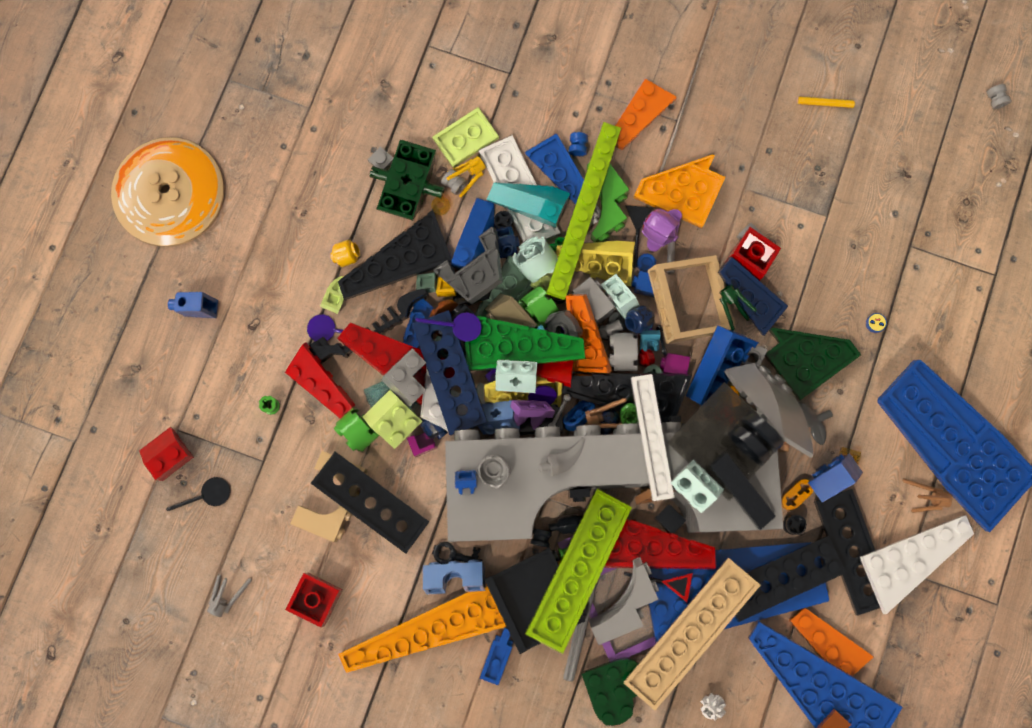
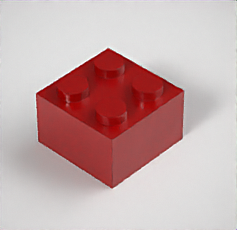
[285,572,343,628]

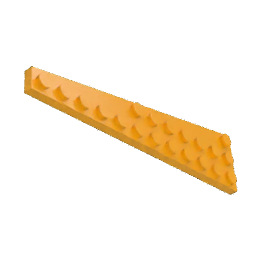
[338,561,561,673]

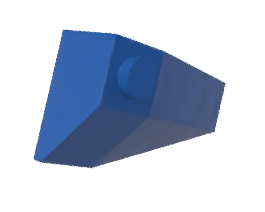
[451,198,494,270]

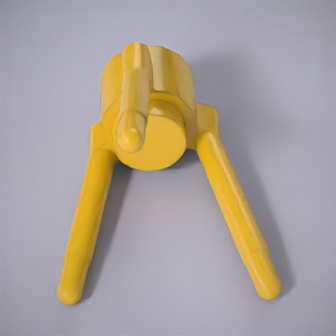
[447,156,486,198]

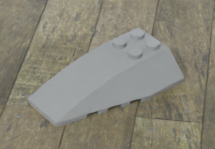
[724,363,814,457]

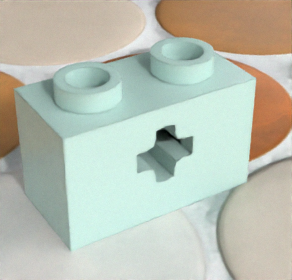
[496,360,537,393]

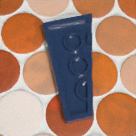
[718,257,788,336]

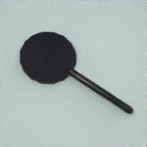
[166,477,231,511]

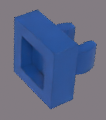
[455,470,477,495]

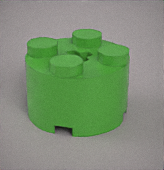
[517,286,559,329]
[334,407,380,451]

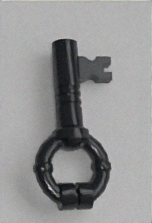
[432,542,483,564]

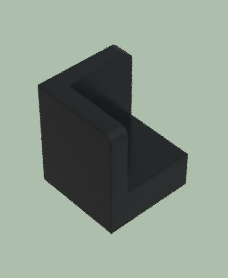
[653,505,686,534]

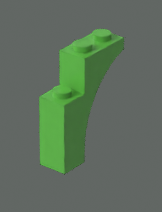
[587,164,629,242]

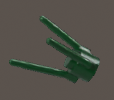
[719,284,757,331]

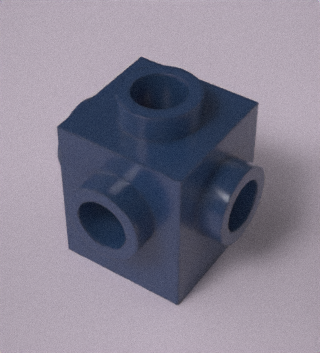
[496,226,520,259]

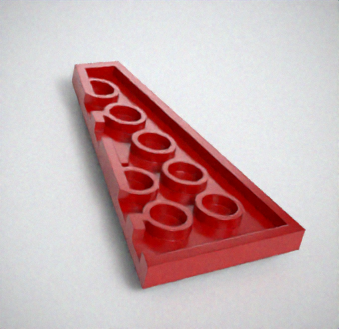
[337,322,455,406]
[604,520,716,569]

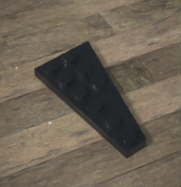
[338,210,452,300]
[562,374,692,423]

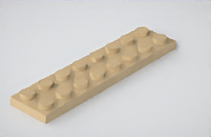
[623,558,760,711]

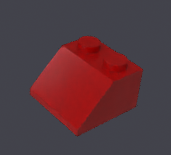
[724,227,781,281]
[139,427,194,481]

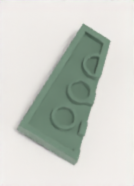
[475,256,532,318]

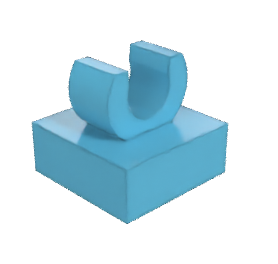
[639,330,660,351]

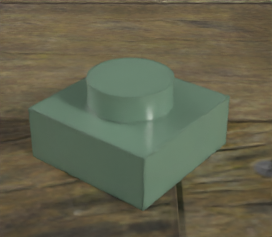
[416,272,437,293]

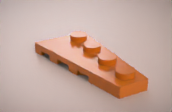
[789,608,874,676]

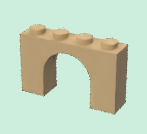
[290,451,369,542]

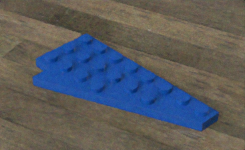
[748,620,903,728]

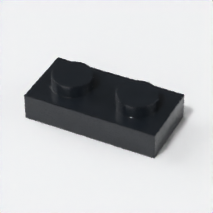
[568,489,590,502]

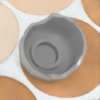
[478,455,510,488]

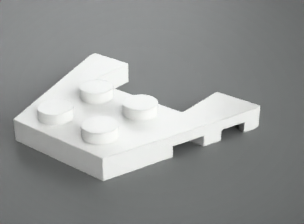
[420,368,486,431]

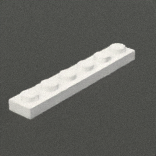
[631,374,674,501]

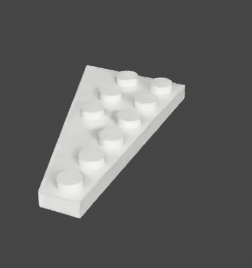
[860,515,974,614]

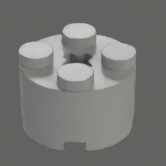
[610,333,638,371]

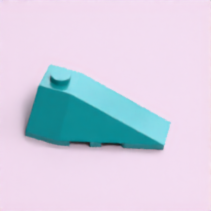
[486,182,570,228]

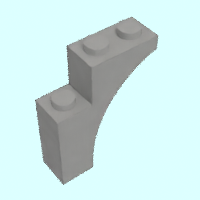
[589,557,659,645]

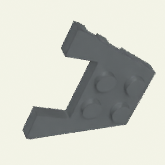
[433,227,503,304]

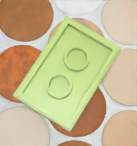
[432,107,499,168]

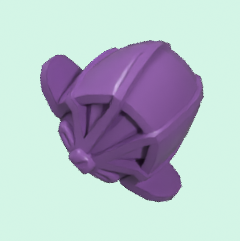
[642,209,682,252]

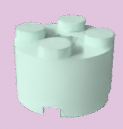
[513,236,557,283]

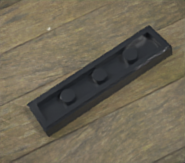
[709,452,776,530]

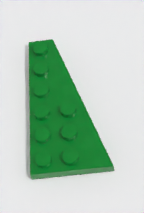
[463,312,586,371]

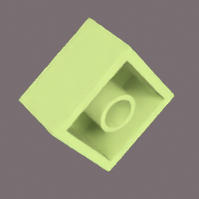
[362,390,422,449]

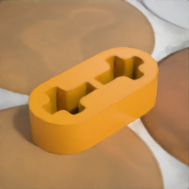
[781,479,813,510]

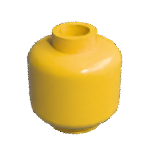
[330,240,360,267]

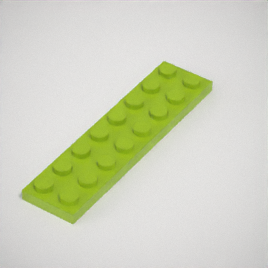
[525,489,632,654]

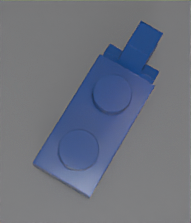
[480,627,513,685]

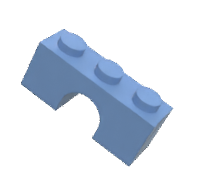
[423,560,485,595]

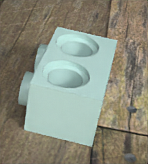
[601,274,640,319]
[671,460,724,513]

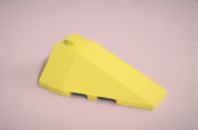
[556,241,635,286]
[484,376,562,407]

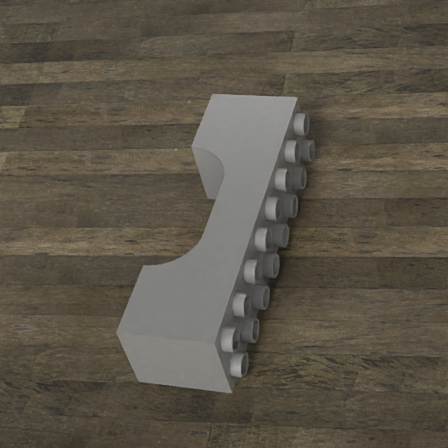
[445,420,783,542]

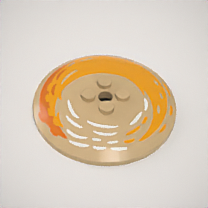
[111,138,225,247]

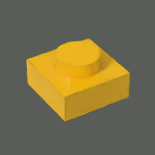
[436,277,457,297]

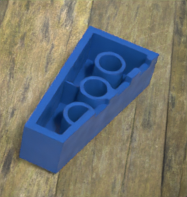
[686,325,759,409]

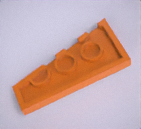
[615,79,677,150]
[566,294,612,373]

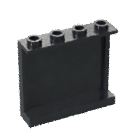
[484,547,587,654]

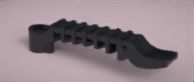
[309,289,429,364]

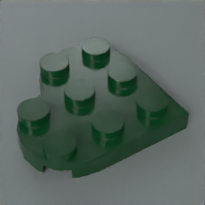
[581,657,639,726]

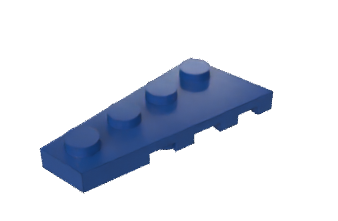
[524,133,584,205]

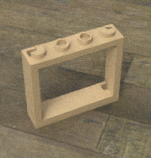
[648,255,736,344]

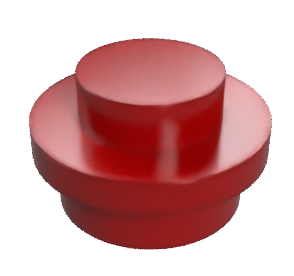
[638,349,655,367]

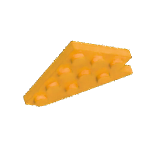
[633,155,725,228]

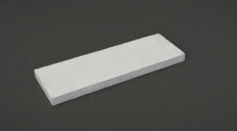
[479,135,560,242]

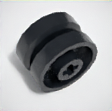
[728,411,784,466]

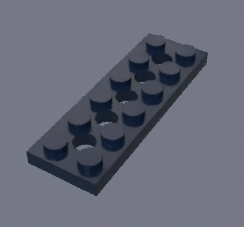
[412,310,488,436]

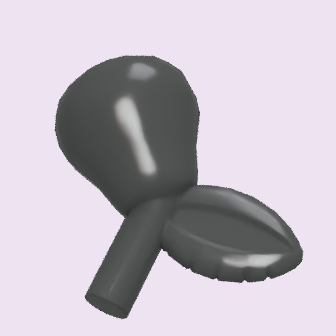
[798,402,833,445]

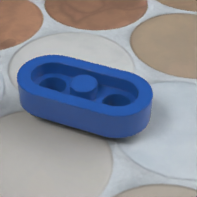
[563,400,596,431]

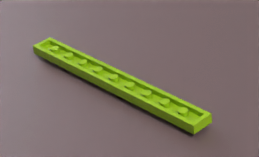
[546,122,621,300]

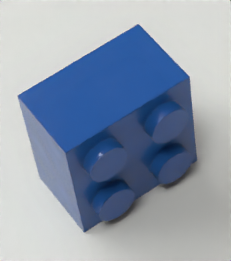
[808,453,863,502]

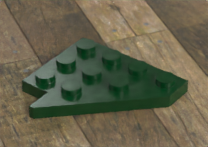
[765,328,861,401]

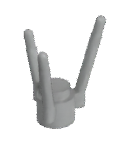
[207,574,252,617]

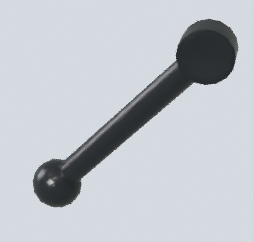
[656,325,668,356]

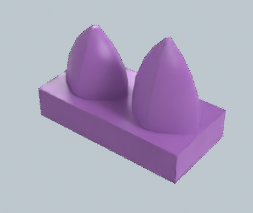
[510,400,555,430]

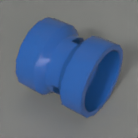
[569,132,588,157]

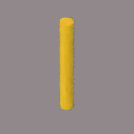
[798,97,855,108]

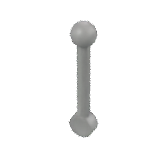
[548,394,571,427]

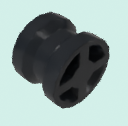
[494,211,513,229]
[530,528,552,548]

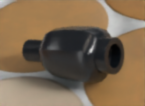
[548,514,583,534]

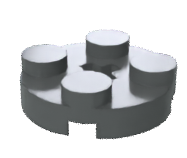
[545,310,583,338]

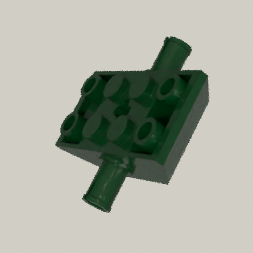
[369,139,445,221]

